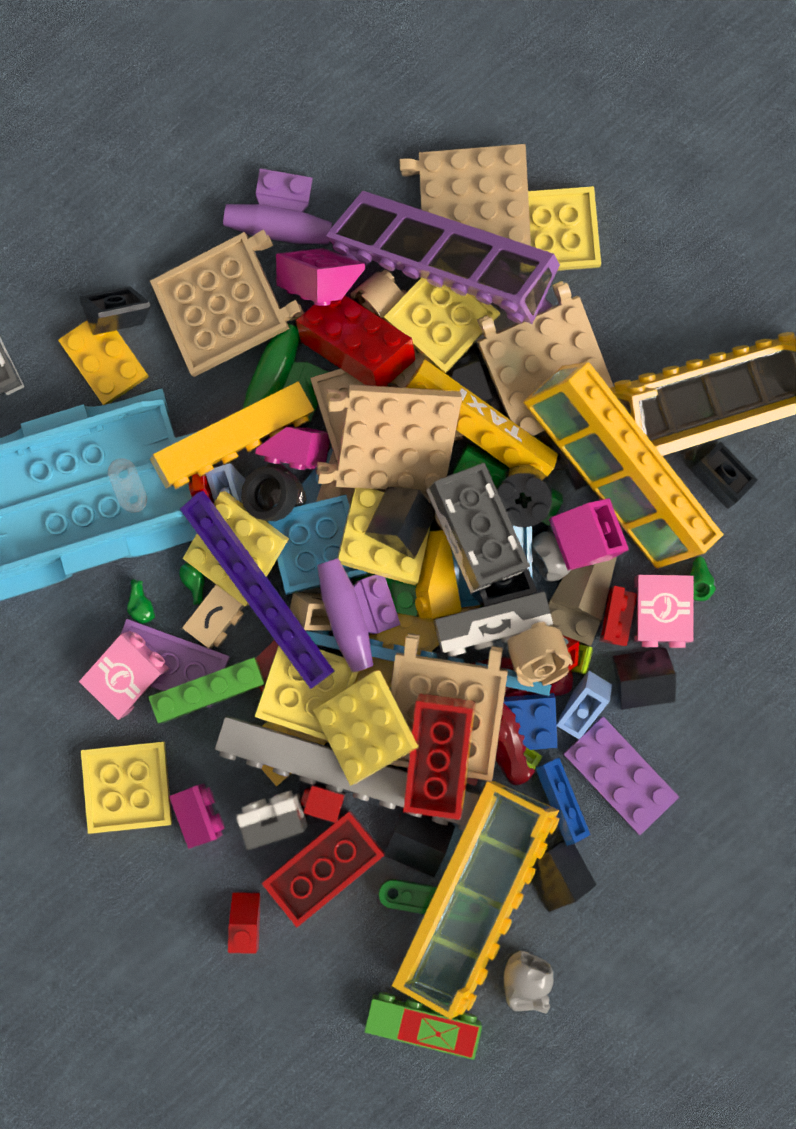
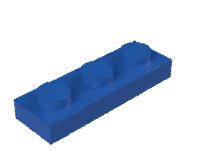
[536,758,591,846]

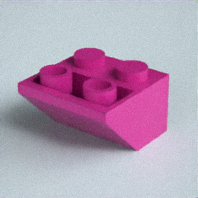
[255,427,330,470]
[549,498,629,571]
[169,783,225,849]

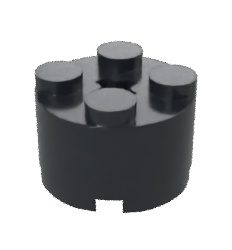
[496,465,552,527]

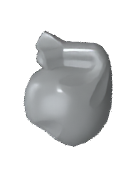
[532,525,571,581]
[504,951,553,1014]

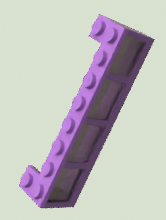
[326,191,560,324]

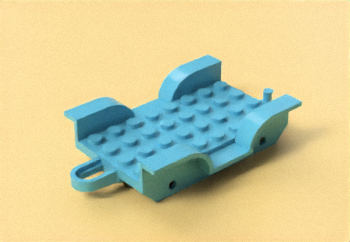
[0,388,221,601]

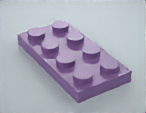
[121,619,230,708]
[563,717,679,835]

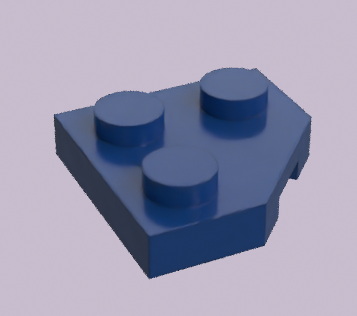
[504,693,558,750]

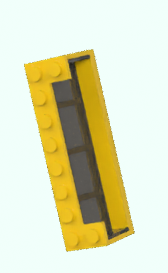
[610,332,796,456]

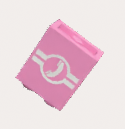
[634,575,693,648]
[79,631,170,720]

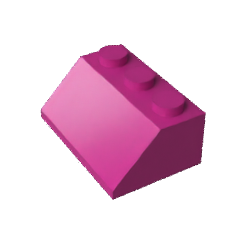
[276,248,365,306]

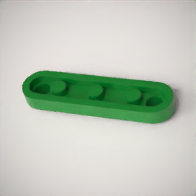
[379,879,489,923]

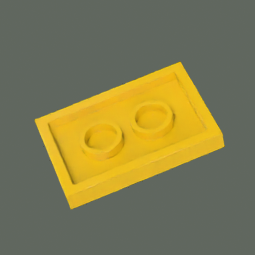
[58,320,149,405]

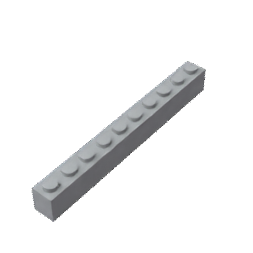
[215,715,481,831]

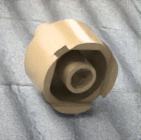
[351,270,407,320]
[507,622,572,687]

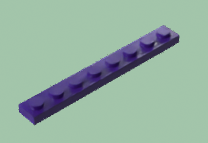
[180,491,335,689]

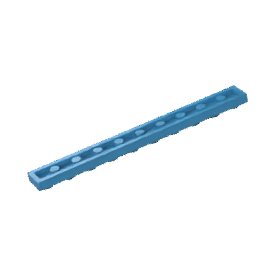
[305,630,551,696]

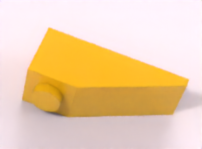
[415,530,462,618]

